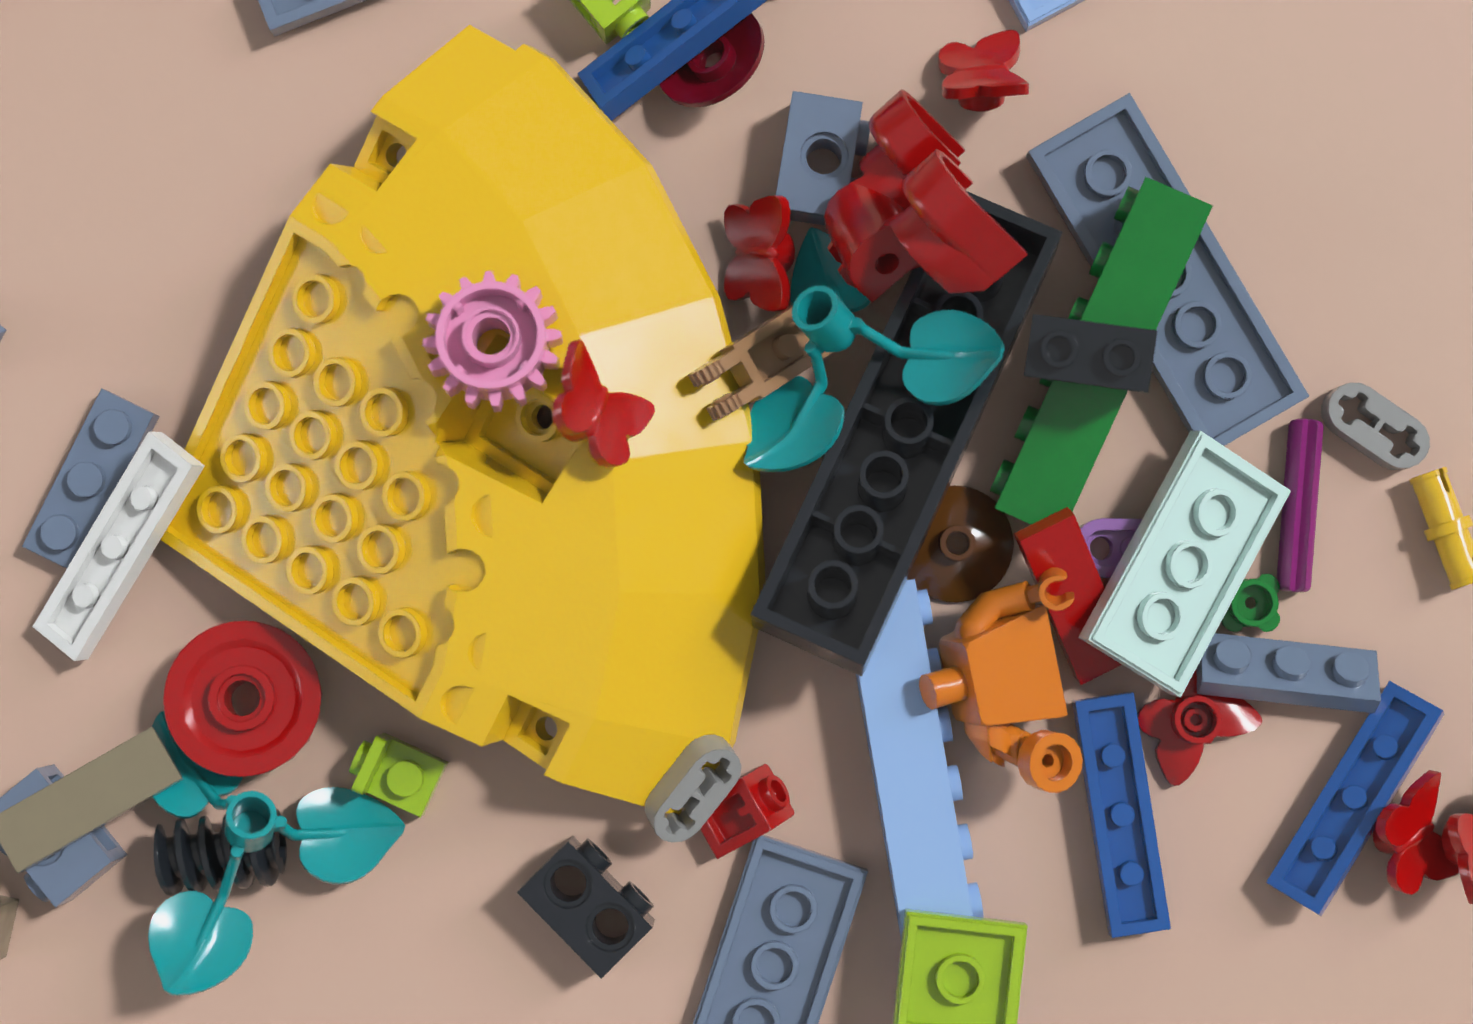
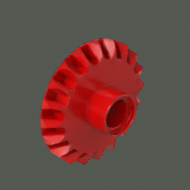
[163,620,322,777]

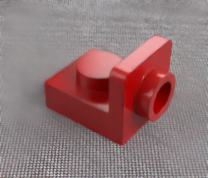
[700,764,794,859]

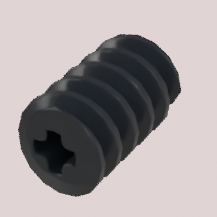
[153,809,287,896]

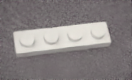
[32,431,205,661]

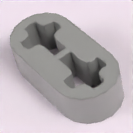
[1321,383,1430,470]
[645,734,742,843]

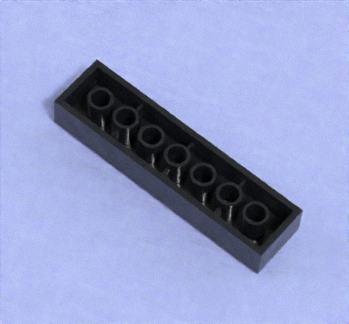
[750,191,1063,676]

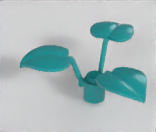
[744,227,1005,472]
[148,711,405,996]

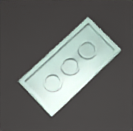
[1078,430,1291,697]

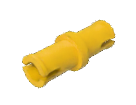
[1409,467,1473,590]

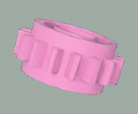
[423,271,563,412]

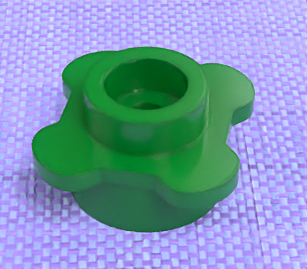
[1221,574,1280,632]

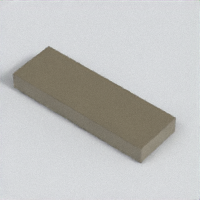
[0,727,184,873]

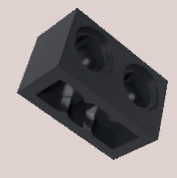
[1024,314,1158,393]
[517,836,655,979]

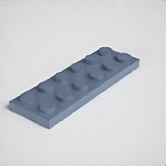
[1026,93,1309,446]

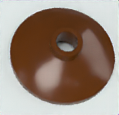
[908,485,1014,602]

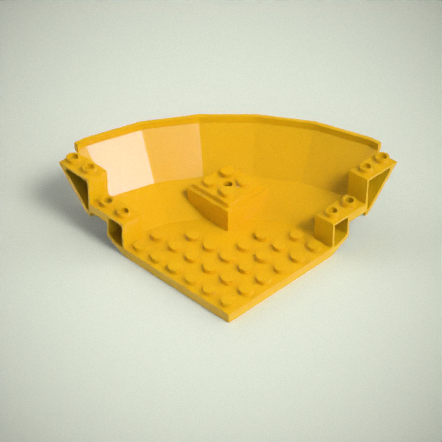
[161,25,766,815]

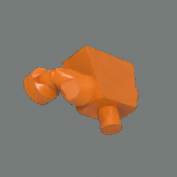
[919,567,1083,793]

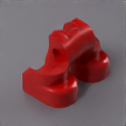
[824,89,1028,303]

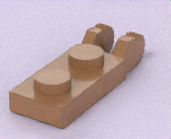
[688,304,833,421]

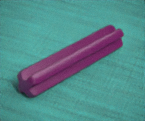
[1276,418,1324,593]

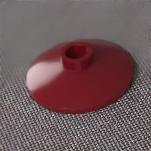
[659,13,765,107]

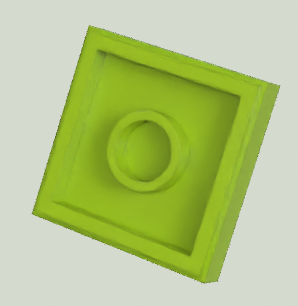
[893,909,1028,1024]

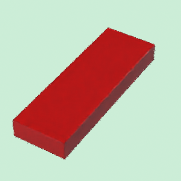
[1013,507,1122,685]

